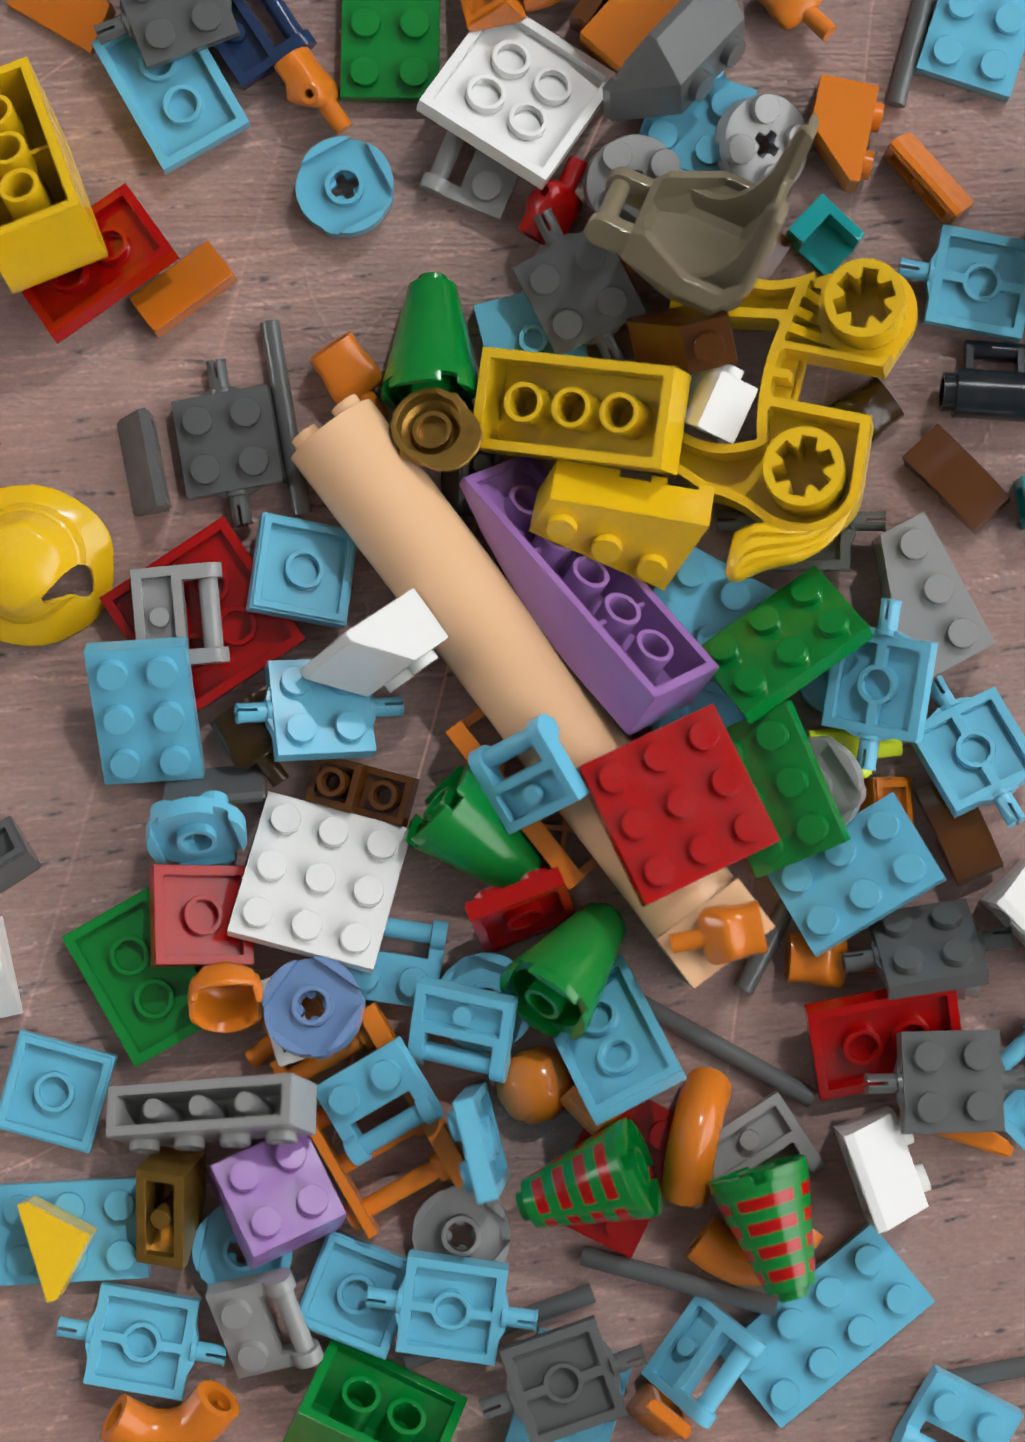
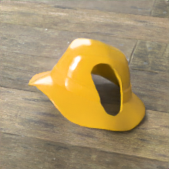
[0,485,114,646]

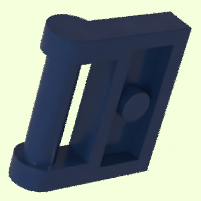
[214,0,317,91]

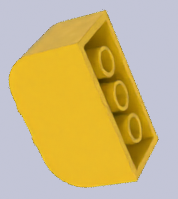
[0,56,108,294]

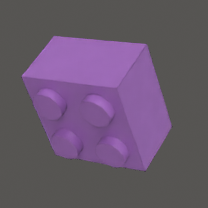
[208,1136,346,1270]

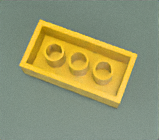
[473,346,692,475]

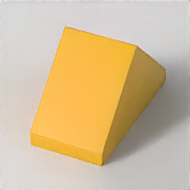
[17,1195,98,1303]

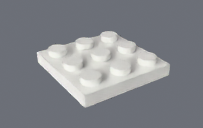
[416,16,617,190]
[227,791,409,974]

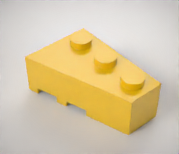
[529,459,715,590]

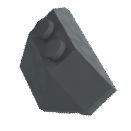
[602,0,746,121]

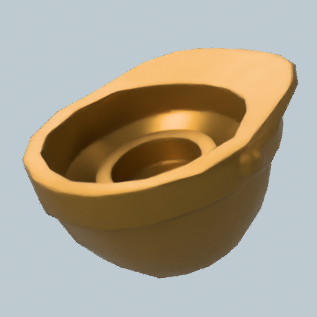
[390,388,483,471]

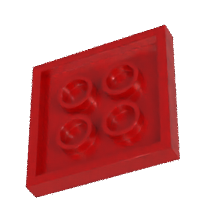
[99,516,307,713]
[576,703,780,907]

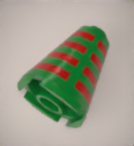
[515,1117,662,1228]
[708,1154,816,1303]

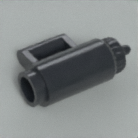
[939,340,1025,422]

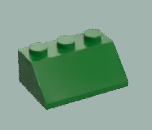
[282,1339,468,1442]

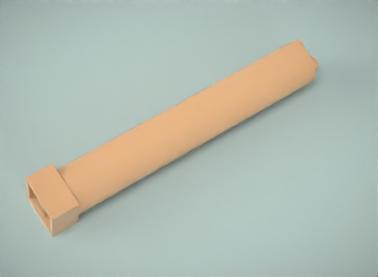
[291,394,775,989]

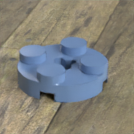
[262,956,365,1060]

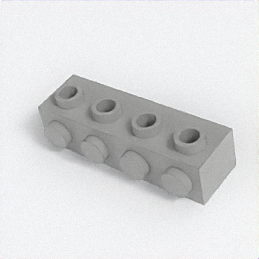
[105,1073,317,1154]

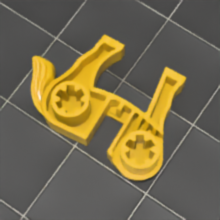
[659,258,918,583]

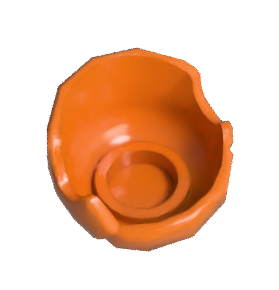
[188,961,263,1034]
[496,1045,575,1124]

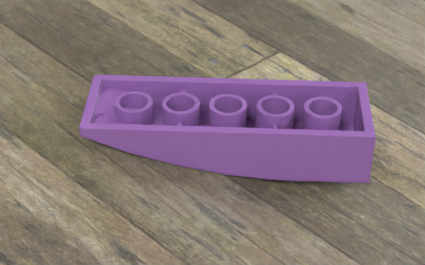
[459,457,719,735]

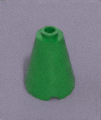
[381,272,478,410]
[403,764,543,889]
[499,902,626,1040]

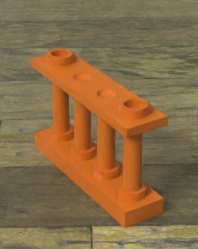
[269,1001,465,1239]

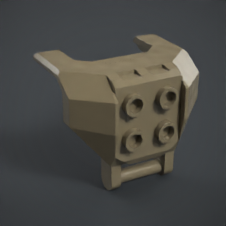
[585,113,819,316]

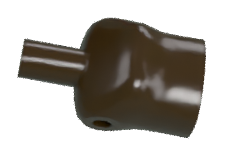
[829,376,904,443]
[209,693,289,788]

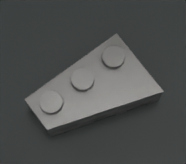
[873,511,996,677]

